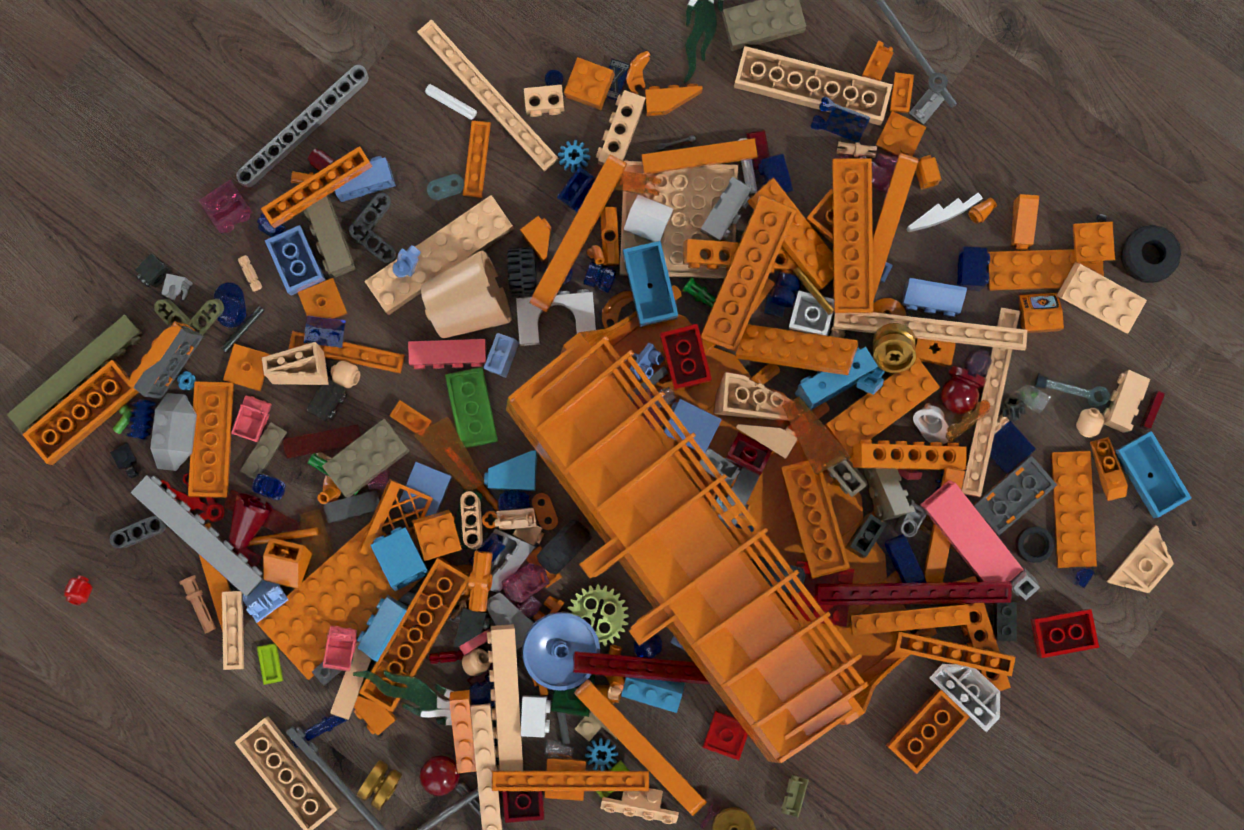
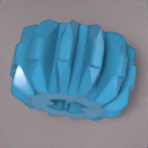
[558,140,590,173]
[585,738,618,771]

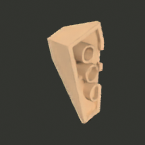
[714,373,795,421]

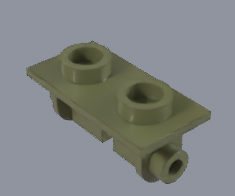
[781,775,809,818]

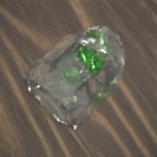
[1017,385,1051,414]

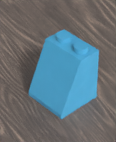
[484,451,537,491]
[371,527,429,591]

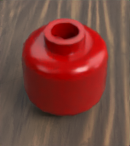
[64,575,93,606]

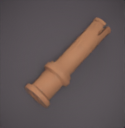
[179,575,216,634]

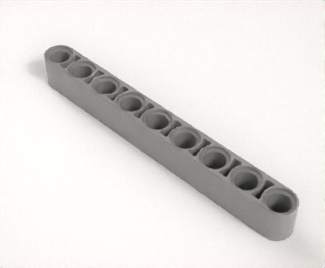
[236,65,369,187]

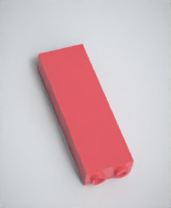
[920,480,1024,582]

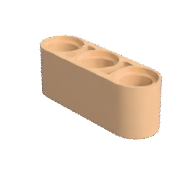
[460,491,483,550]

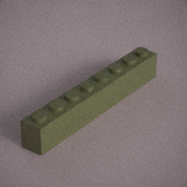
[7,314,143,433]

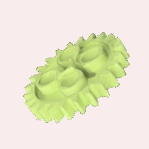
[568,584,629,646]

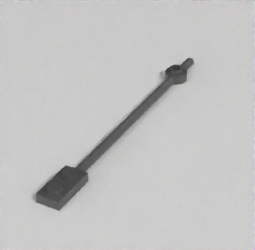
[875,0,957,108]
[286,725,386,830]

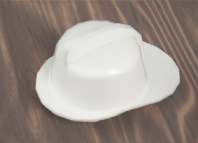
[913,403,951,445]

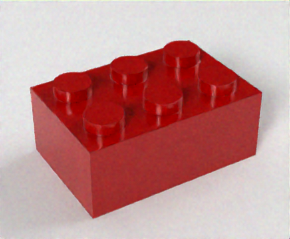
[660,324,712,391]
[1030,609,1099,658]

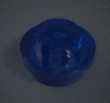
[545,70,563,86]

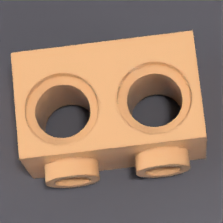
[524,85,564,117]

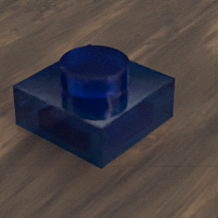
[1075,568,1095,588]

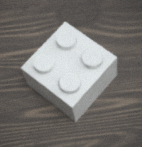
[789,291,834,336]
[521,695,551,737]

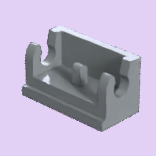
[162,273,193,300]
[699,448,741,486]

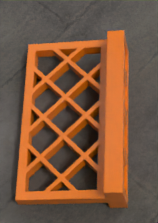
[358,479,433,558]

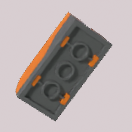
[128,321,204,399]
[973,456,1057,536]

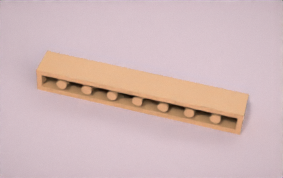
[487,624,523,771]

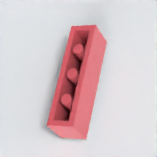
[408,339,487,369]

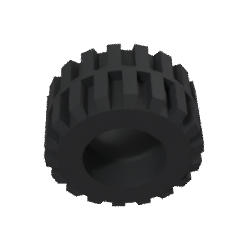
[507,247,537,297]

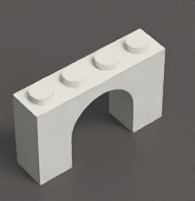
[516,289,596,346]

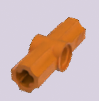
[601,207,620,266]
[469,551,493,612]

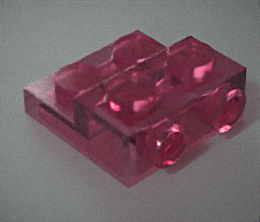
[199,180,253,234]

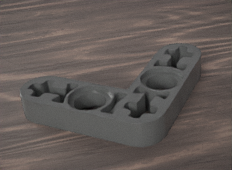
[349,193,397,264]

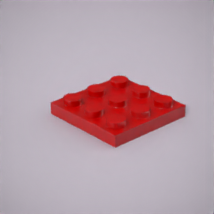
[789,561,854,627]

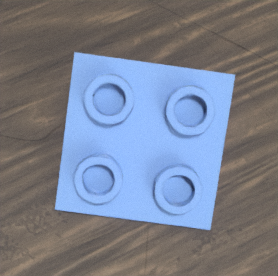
[243,579,288,623]

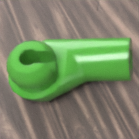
[113,405,133,434]

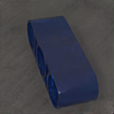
[885,534,926,583]

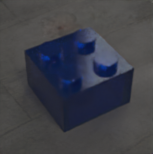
[957,246,990,291]

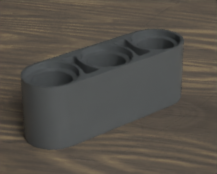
[323,490,380,523]
[109,516,167,548]

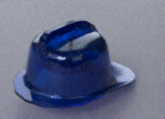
[214,282,246,328]

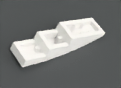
[906,193,983,232]

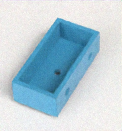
[622,241,678,327]
[795,347,878,412]
[1114,431,1191,518]

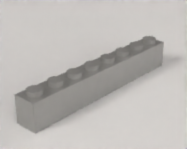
[131,475,264,596]

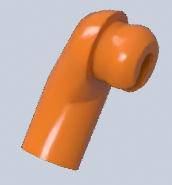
[587,245,605,264]

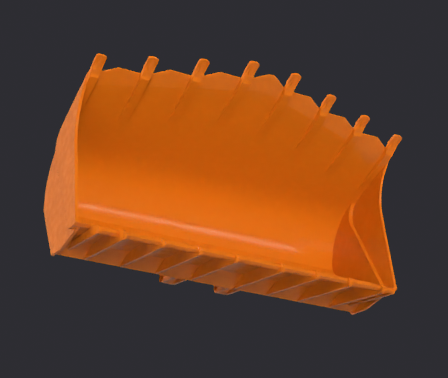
[506,285,937,763]

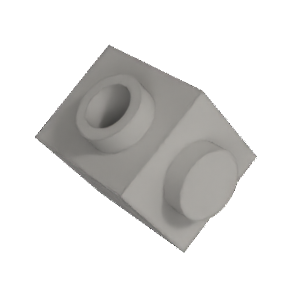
[1010,567,1040,600]

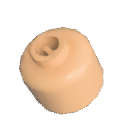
[330,361,360,388]
[1076,408,1105,437]
[462,648,491,676]

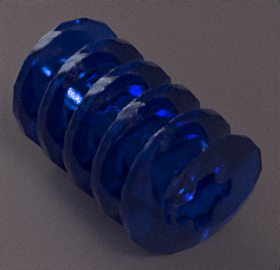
[126,399,157,440]

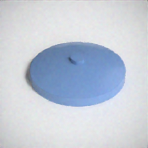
[522,612,600,690]

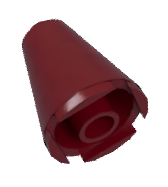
[229,493,273,549]

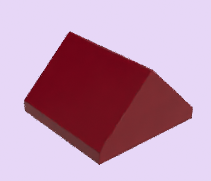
[725,432,773,476]

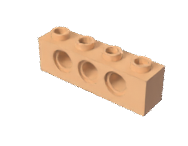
[596,90,646,166]

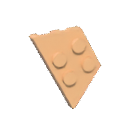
[1107,525,1174,593]

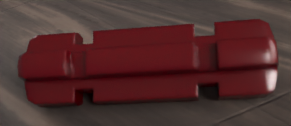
[429,650,464,664]

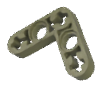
[154,298,224,335]

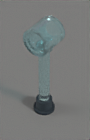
[1035,373,1110,407]

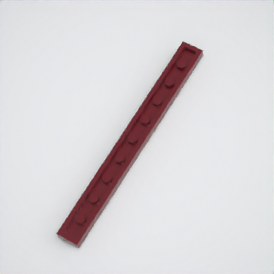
[816,582,1012,605]

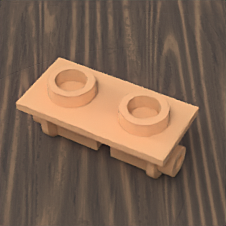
[495,508,537,530]

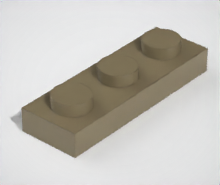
[240,422,288,481]

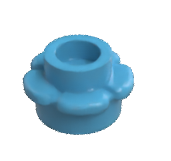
[177,371,196,390]

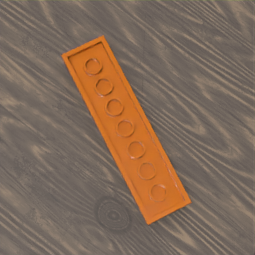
[832,158,873,313]
[700,195,797,352]

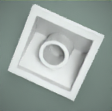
[624,195,673,242]

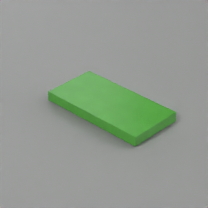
[445,367,498,450]

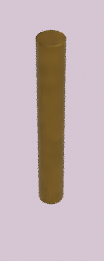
[793,267,835,315]

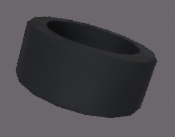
[1015,527,1054,563]

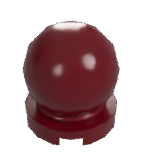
[941,366,987,414]
[419,755,460,796]

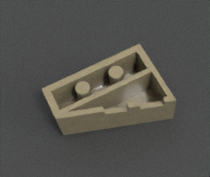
[864,458,915,521]

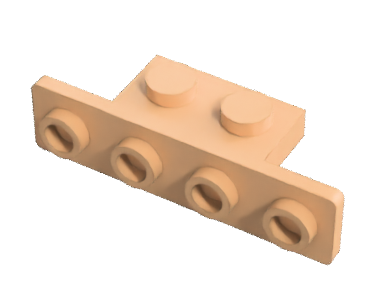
[600,788,679,824]

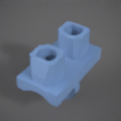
[393,245,421,278]
[629,343,664,382]

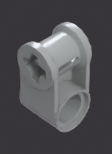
[895,499,927,537]

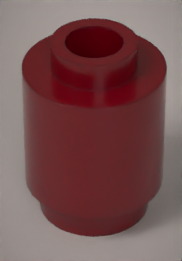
[307,148,336,171]

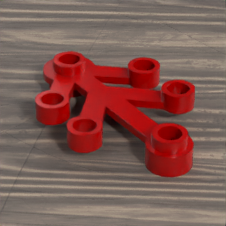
[160,473,225,522]

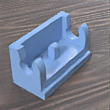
[484,333,520,378]

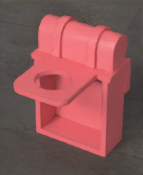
[231,395,272,443]
[323,626,357,672]

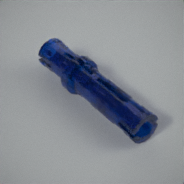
[290,715,348,748]

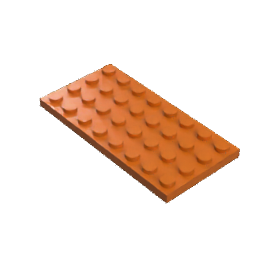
[257,522,424,680]

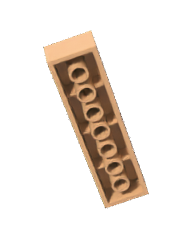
[734,46,893,126]
[365,195,514,315]

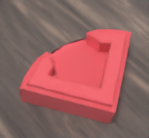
[898,469,922,480]

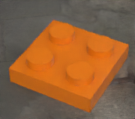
[875,111,926,157]
[1073,222,1115,263]

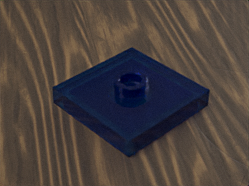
[990,421,1036,475]

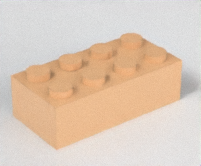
[1057,262,1147,334]

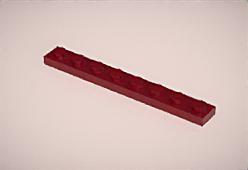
[573,651,711,685]

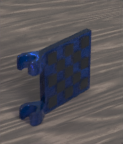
[811,97,871,142]

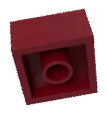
[503,791,545,823]

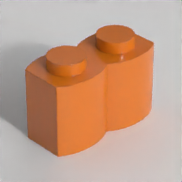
[915,155,942,190]

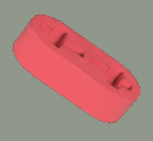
[459,628,491,655]

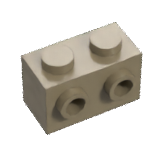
[827,452,867,497]

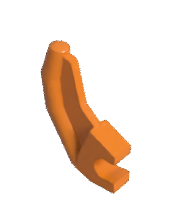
[625,51,650,95]
[602,291,633,329]

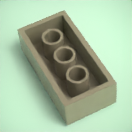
[722,0,806,51]
[303,195,357,278]
[322,419,410,498]

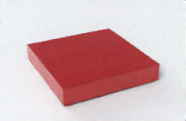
[702,711,748,761]

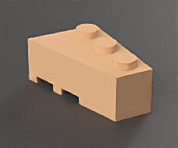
[262,342,329,385]
[1103,370,1150,433]

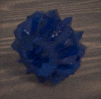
[252,474,286,501]
[498,489,530,511]

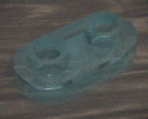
[427,174,464,200]

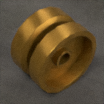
[873,323,916,373]
[356,760,403,811]
[712,807,756,830]

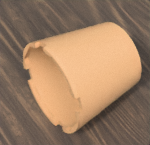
[421,250,512,339]

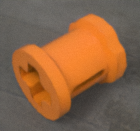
[482,511,498,529]

